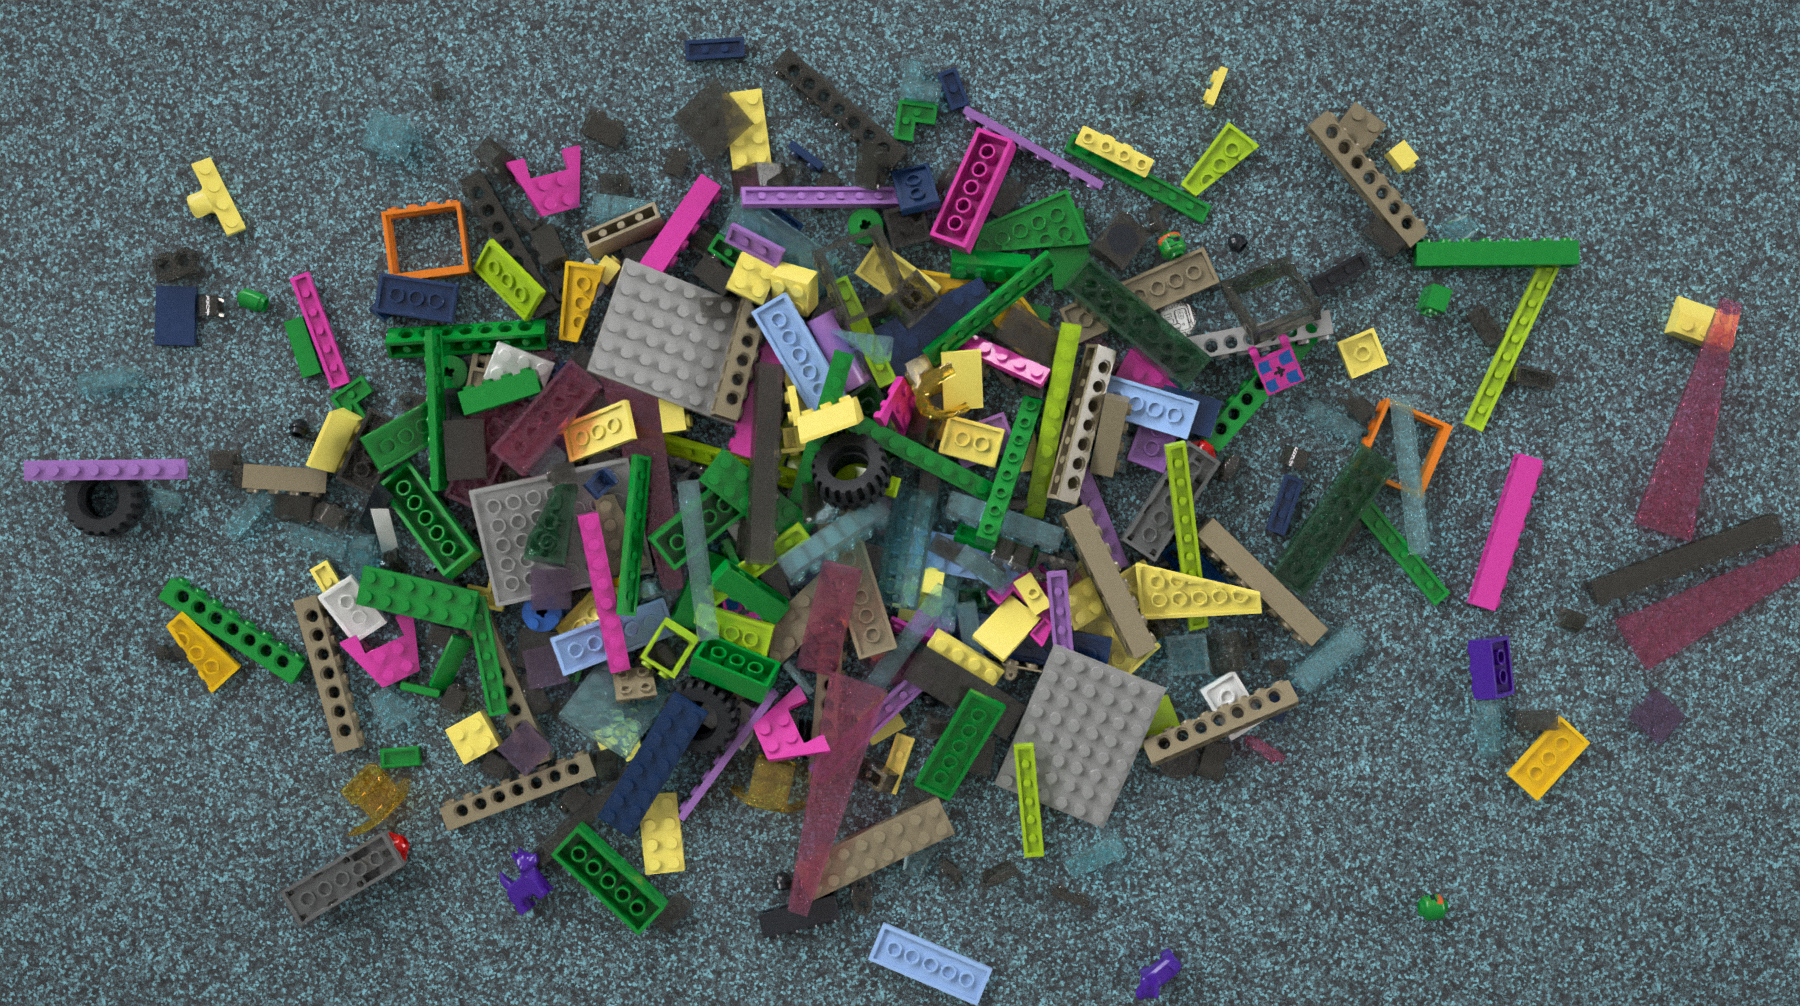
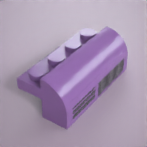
[804,306,874,392]

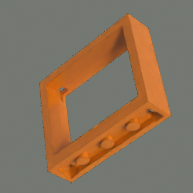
[381,200,473,280]
[1352,398,1453,499]

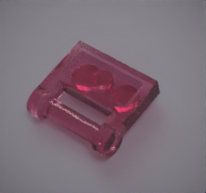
[1245,735,1286,763]

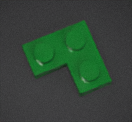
[893,99,938,143]
[330,375,375,424]

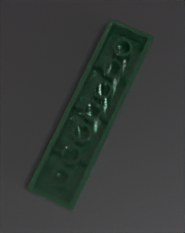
[1062,257,1212,392]
[1269,442,1397,597]

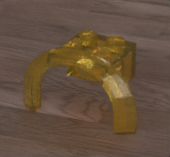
[904,353,970,420]
[730,754,808,813]
[340,762,411,837]

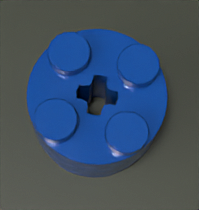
[522,594,566,632]

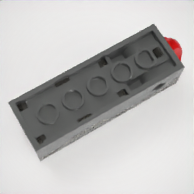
[1119,440,1221,562]
[280,826,411,926]

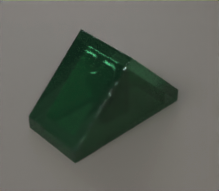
[954,586,988,609]

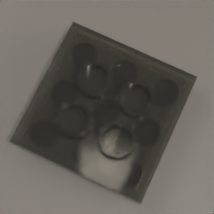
[672,78,754,163]

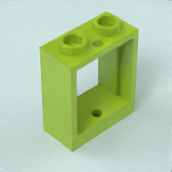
[639,617,700,680]

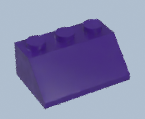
[1467,635,1515,699]

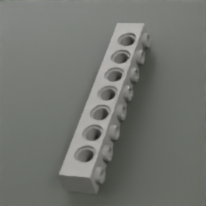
[1170,310,1334,367]

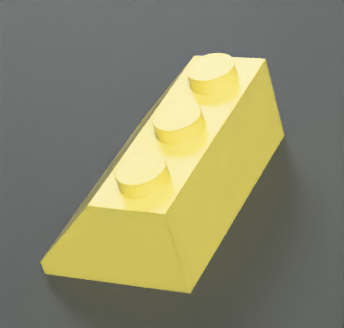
[1664,296,1736,353]
[797,395,865,444]
[306,408,364,473]

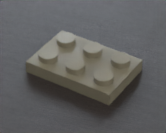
[1318,101,1387,168]

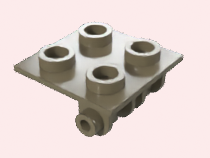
[1000,658,1042,681]
[612,667,657,705]

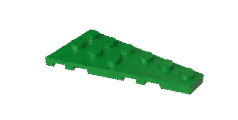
[972,189,1090,252]

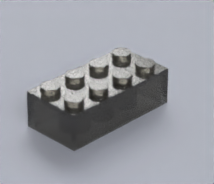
[991,303,1082,376]
[336,407,396,495]

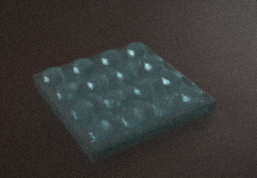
[558,660,669,759]

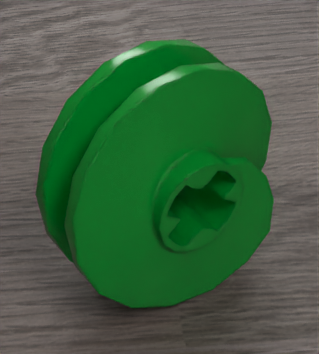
[848,208,883,245]
[443,355,469,388]

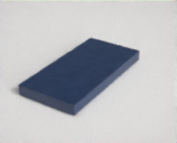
[374,273,460,324]

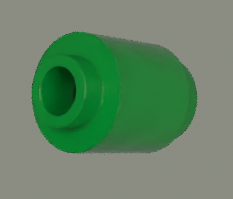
[237,288,269,313]

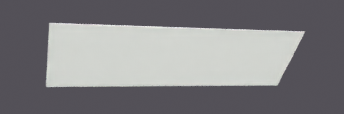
[370,509,400,552]

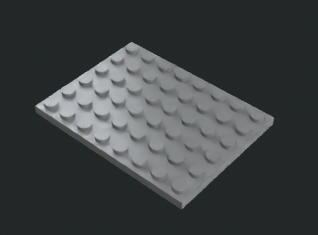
[586,258,766,427]
[469,456,654,607]
[994,643,1166,828]

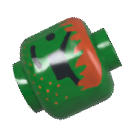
[1157,230,1186,261]
[1417,894,1449,921]

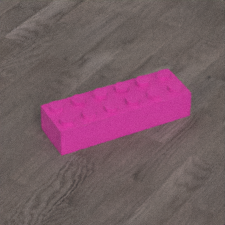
[929,127,1017,255]

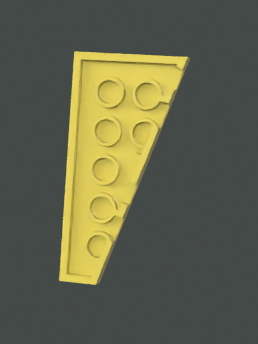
[1135,562,1262,620]

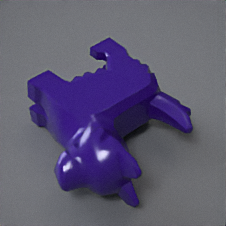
[499,847,554,916]
[1136,948,1182,1000]

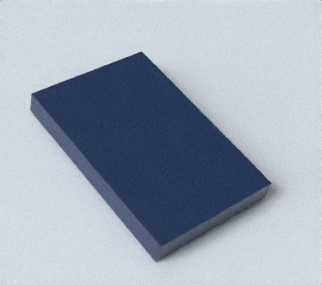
[890,163,941,216]
[154,286,198,346]
[1163,384,1222,439]

